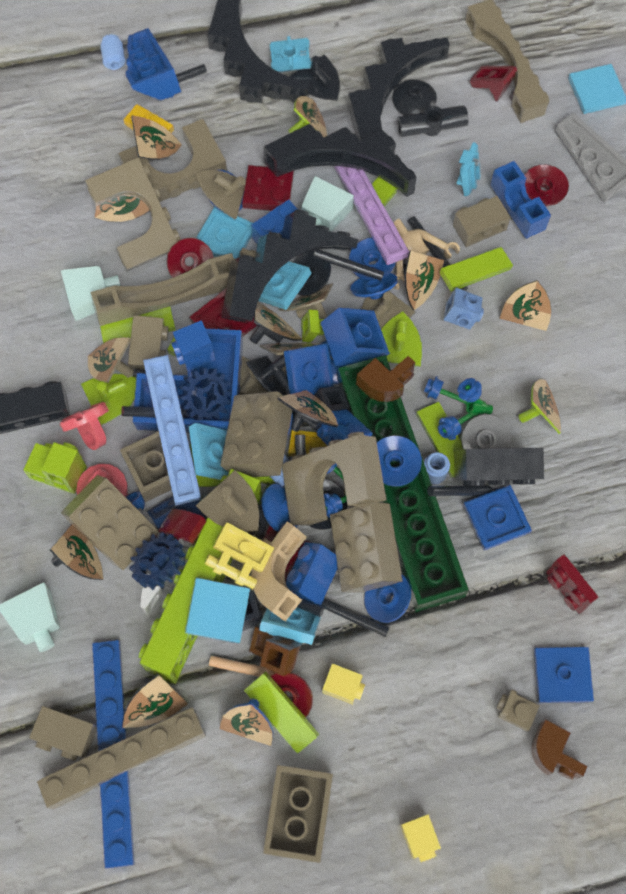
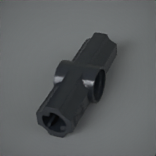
[397,105,469,137]

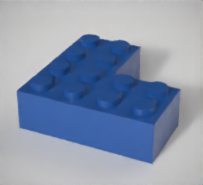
[133,329,243,433]

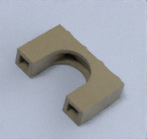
[118,119,227,203]
[85,157,181,272]
[282,432,386,526]

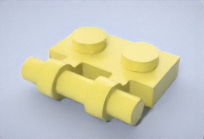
[204,522,274,589]

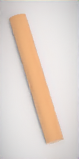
[209,655,275,677]

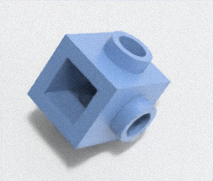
[444,288,484,330]

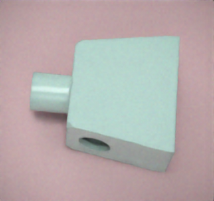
[301,176,354,231]
[61,266,121,321]
[0,582,60,652]

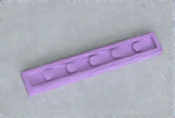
[334,166,409,265]

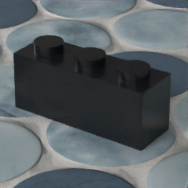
[0,381,71,434]

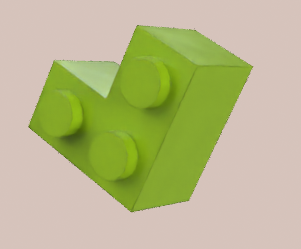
[23,442,87,494]

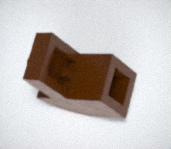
[356,356,415,402]
[249,625,301,676]
[532,719,588,780]

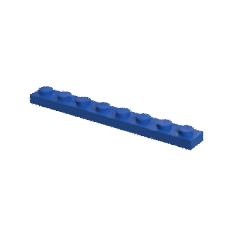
[92,640,135,869]

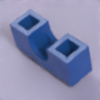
[490,160,551,239]

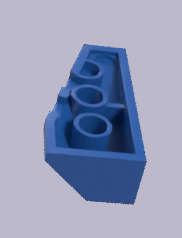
[125,28,181,100]

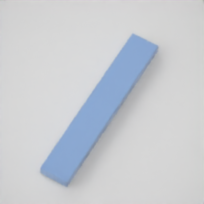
[143,355,201,506]

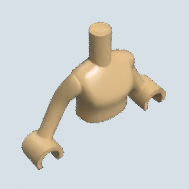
[393,219,460,290]

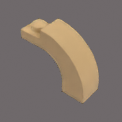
[251,521,306,622]

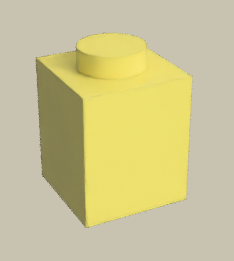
[322,664,366,705]
[400,815,441,862]

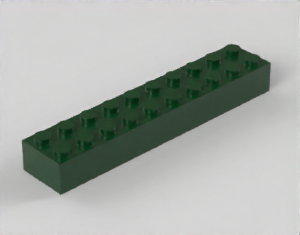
[338,355,469,612]

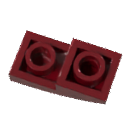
[158,509,207,544]

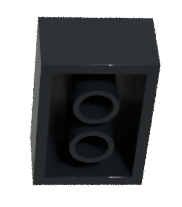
[454,448,544,486]

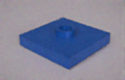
[284,343,334,395]
[463,485,532,551]
[534,647,594,703]

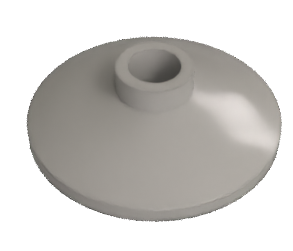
[461,415,511,449]

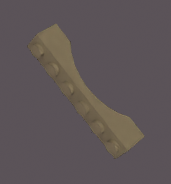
[465,0,549,124]
[90,253,234,326]
[37,707,206,810]

